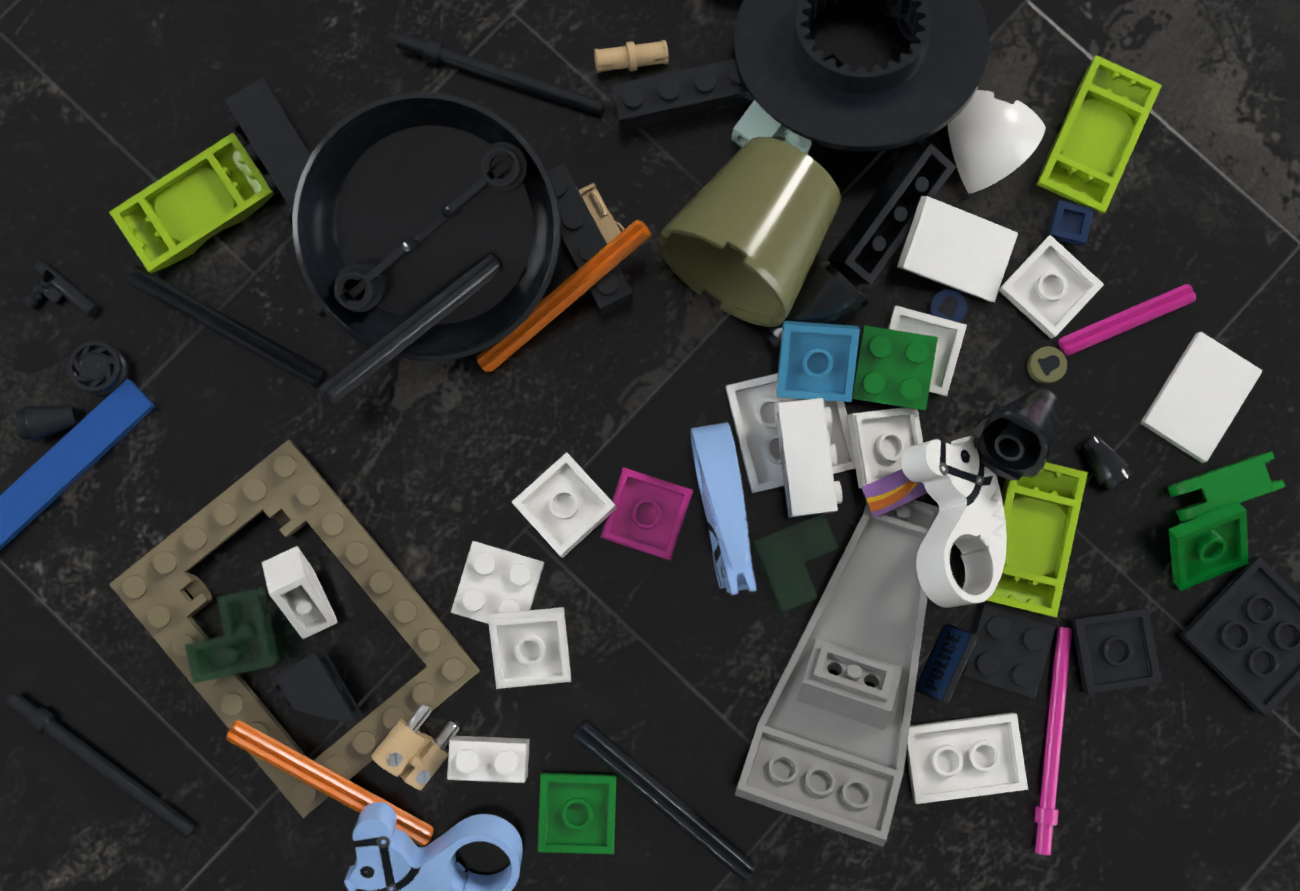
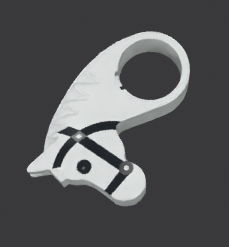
[901,436,1007,608]

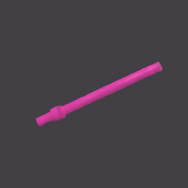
[1034,627,1072,855]

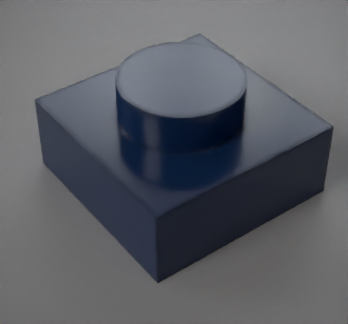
[1047,200,1094,246]

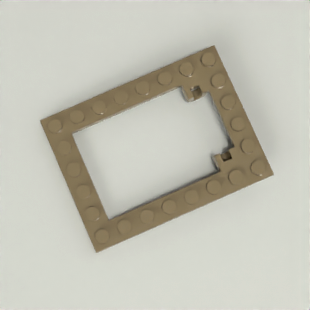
[109,440,481,818]

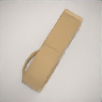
[579,183,625,244]

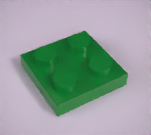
[852,325,938,410]
[1169,501,1249,591]
[538,773,617,854]

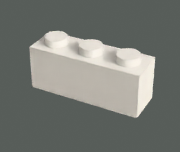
[774,398,842,518]

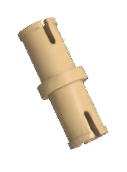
[594,40,669,73]

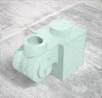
[731,100,811,154]

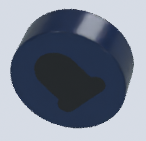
[928,289,967,323]

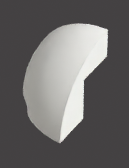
[948,90,1046,194]

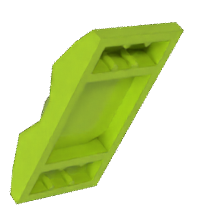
[1036,55,1162,215]
[109,132,274,274]
[985,462,1088,617]

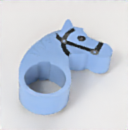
[690,422,756,595]
[344,802,523,891]

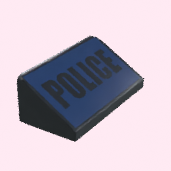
[916,624,978,705]

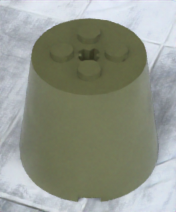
[657,137,841,327]

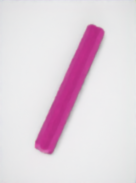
[1058,284,1196,356]

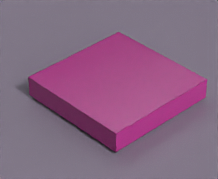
[600,467,693,561]

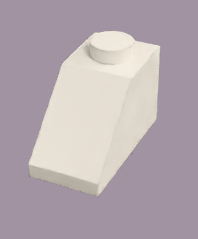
[262,546,338,639]

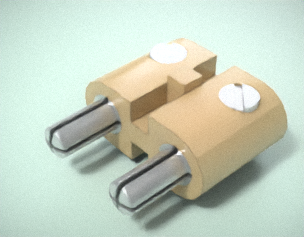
[371,703,459,790]

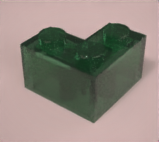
[751,513,838,612]
[185,587,279,684]

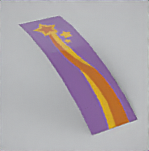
[861,469,927,518]

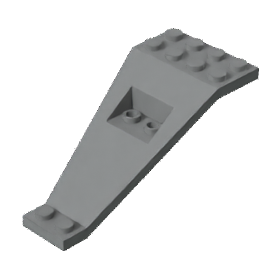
[735,500,939,847]

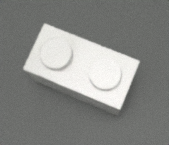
[447,736,530,783]

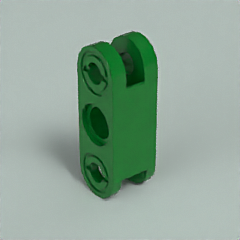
[1167,451,1286,522]

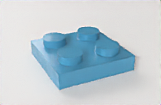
[776,321,860,402]

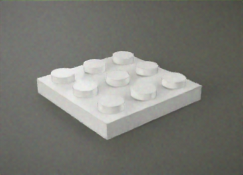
[725,373,855,494]

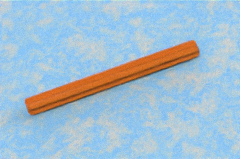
[477,220,651,372]
[226,720,434,847]

